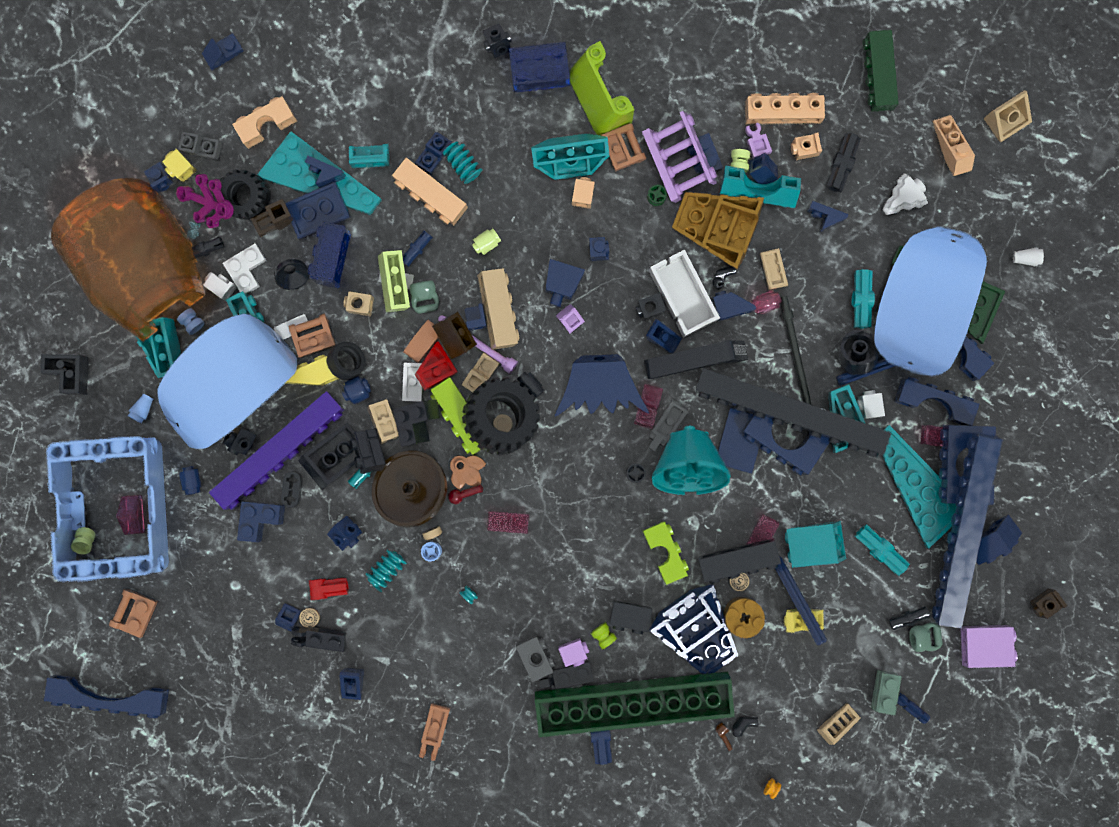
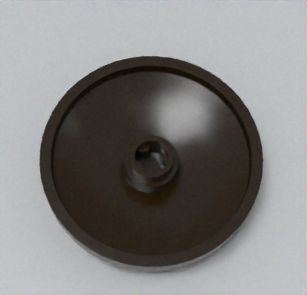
[372,450,447,528]

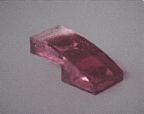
[746,514,779,545]

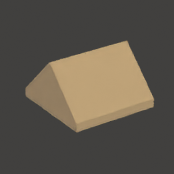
[984,90,1032,142]

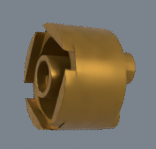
[723,597,765,638]

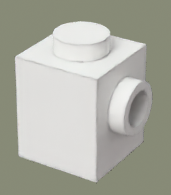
[857,390,885,419]

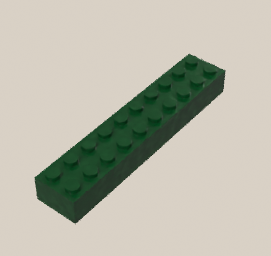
[535,671,735,737]

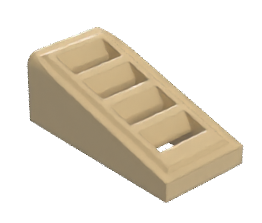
[817,703,860,745]

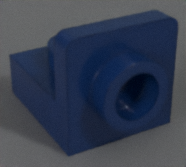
[144,162,174,192]

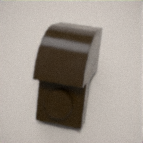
[251,199,293,237]

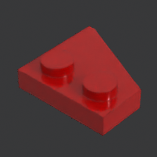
[414,341,458,391]

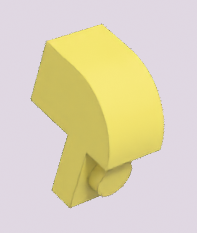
[784,609,824,632]

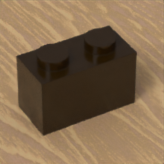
[432,311,477,359]

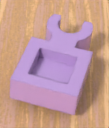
[745,123,772,159]

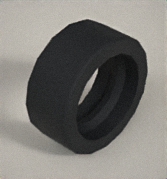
[326,341,366,380]

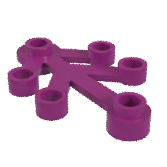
[176,174,234,228]

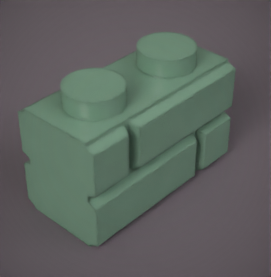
[871,670,902,715]

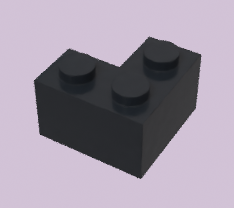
[40,354,88,395]
[393,400,441,447]

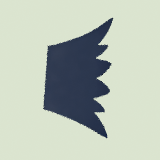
[555,354,649,417]

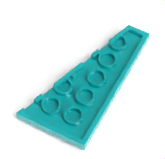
[257,132,382,215]
[882,425,956,549]

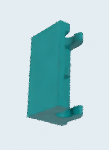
[349,144,390,168]

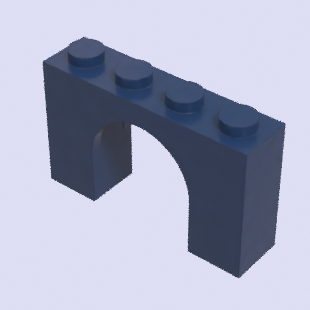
[742,413,830,476]
[939,425,996,505]

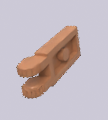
[419,703,450,761]

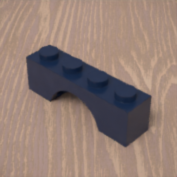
[959,336,994,381]
[894,377,979,426]

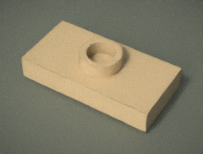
[760,248,788,290]

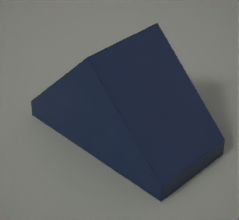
[340,668,364,700]

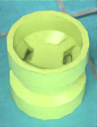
[730,149,750,172]
[71,527,96,554]

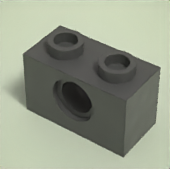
[516,635,555,682]

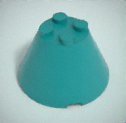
[652,426,731,495]

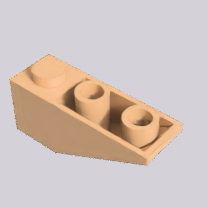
[933,115,975,176]

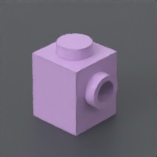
[559,638,589,667]

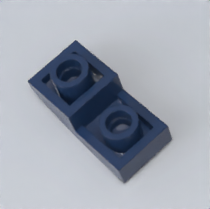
[415,131,452,176]

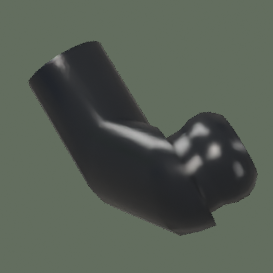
[732,717,759,737]

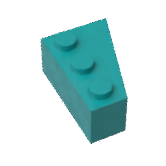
[128,317,181,378]

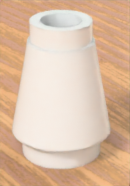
[1013,247,1044,266]

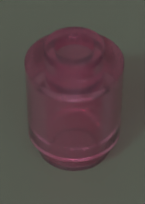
[751,290,781,314]

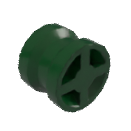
[647,185,667,207]

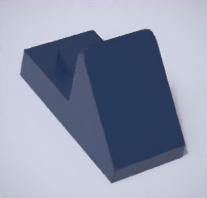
[202,33,244,70]
[305,156,346,188]
[806,201,849,232]
[646,319,682,354]

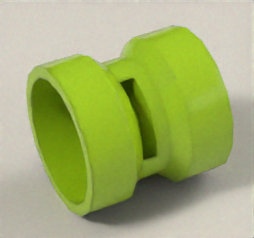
[590,622,617,649]

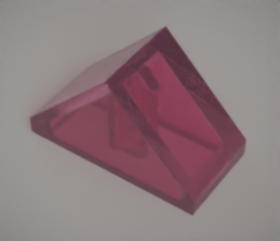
[116,495,145,535]

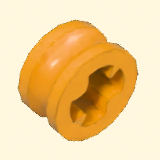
[763,778,781,799]

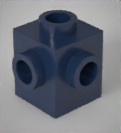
[327,516,362,551]

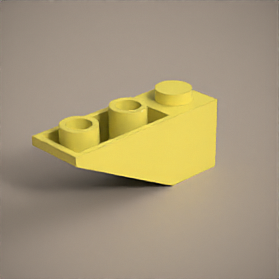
[286,355,339,386]

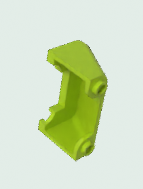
[569,41,634,136]

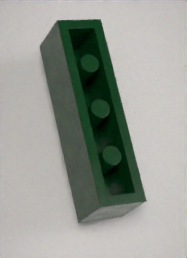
[863,30,899,112]

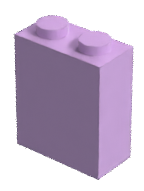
[961,625,1017,668]

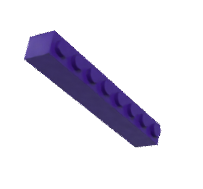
[209,391,345,510]

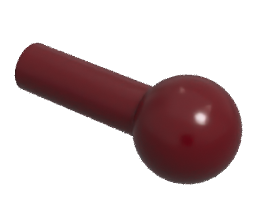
[448,485,483,504]

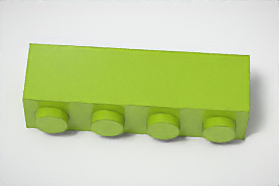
[430,378,481,455]

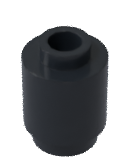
[517,372,544,398]

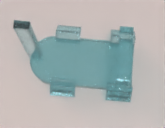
[188,222,201,239]

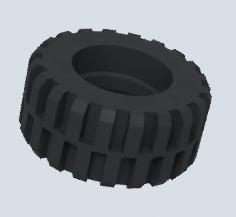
[462,377,540,455]

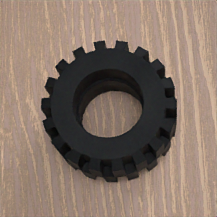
[220,169,270,220]

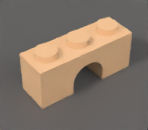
[232,96,297,148]

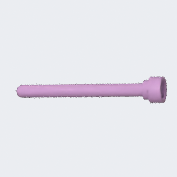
[438,315,518,374]

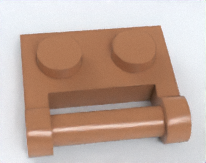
[601,123,647,172]
[289,313,336,358]
[109,589,158,638]

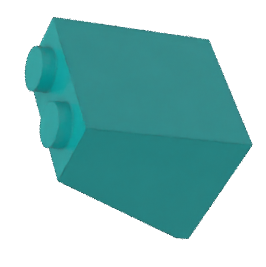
[785,521,846,568]

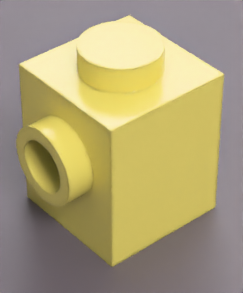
[162,149,197,183]

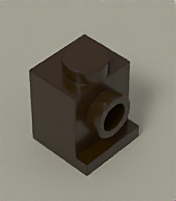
[1030,588,1067,619]

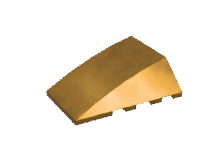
[672,192,764,269]

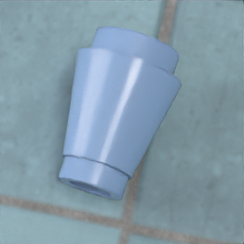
[128,394,153,423]

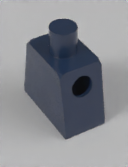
[546,259,585,307]

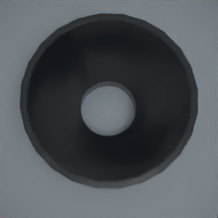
[274,259,310,290]

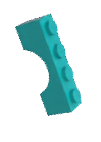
[720,166,801,208]

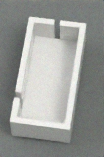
[649,250,720,338]

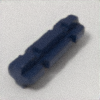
[897,693,930,724]

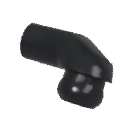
[712,266,736,289]

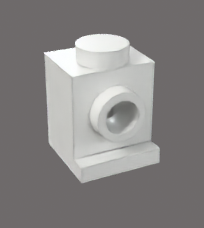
[203,272,237,301]

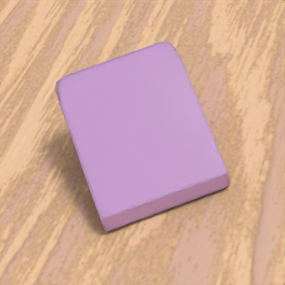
[556,304,585,333]

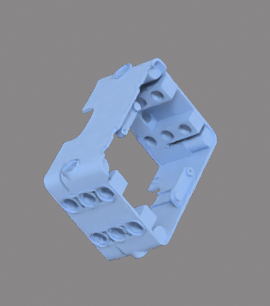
[47,437,169,581]

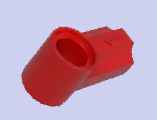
[309,578,349,600]

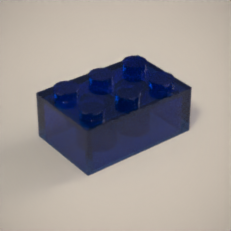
[509,42,570,93]
[308,221,351,289]

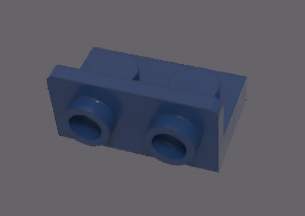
[686,133,723,174]

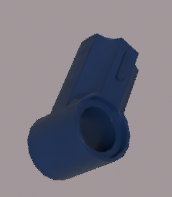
[590,730,612,765]

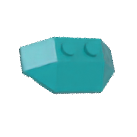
[531,133,610,180]

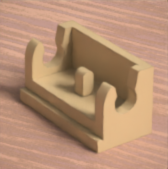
[367,399,399,444]

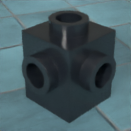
[482,23,512,59]
[222,425,257,455]

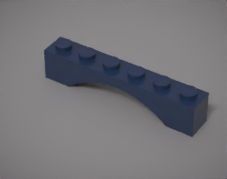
[44,675,169,718]

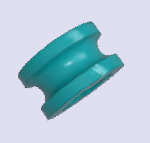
[460,586,478,604]

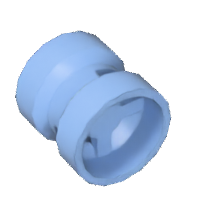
[177,308,205,335]
[421,541,442,561]

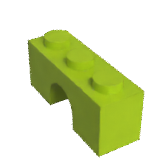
[642,521,689,585]

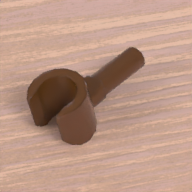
[715,723,733,751]

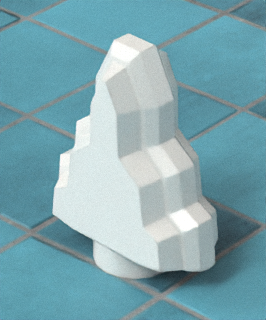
[882,173,928,215]

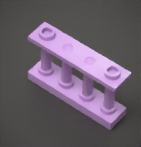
[642,111,717,203]

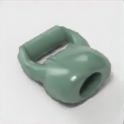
[409,280,439,314]
[909,622,943,652]

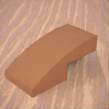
[403,320,438,363]

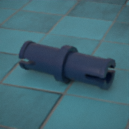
[402,230,433,267]

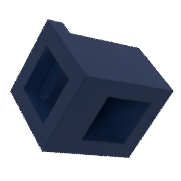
[589,237,609,261]

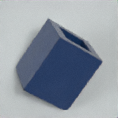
[749,153,778,184]
[465,303,487,331]

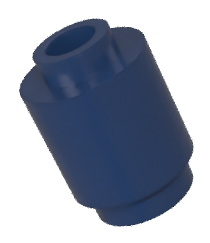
[179,466,202,495]

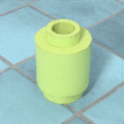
[472,228,501,255]

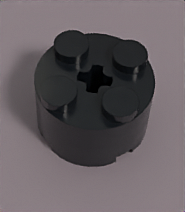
[838,330,879,375]

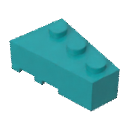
[828,384,866,453]

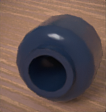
[341,376,372,404]

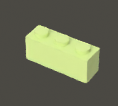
[378,250,410,312]

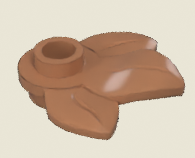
[450,455,486,489]

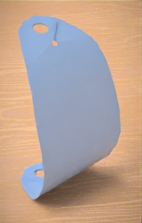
[874,227,987,376]
[157,314,297,449]

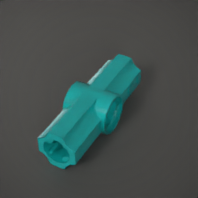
[852,269,875,329]
[854,524,910,576]

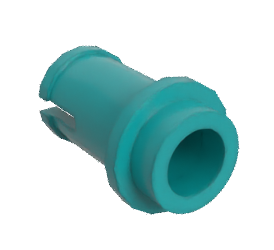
[348,469,371,489]

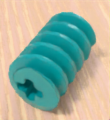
[443,141,483,184]
[365,549,408,592]

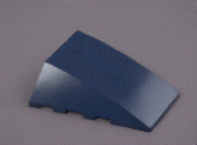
[649,584,738,674]

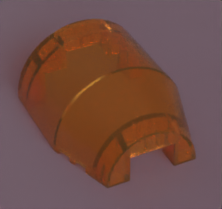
[51,178,205,341]

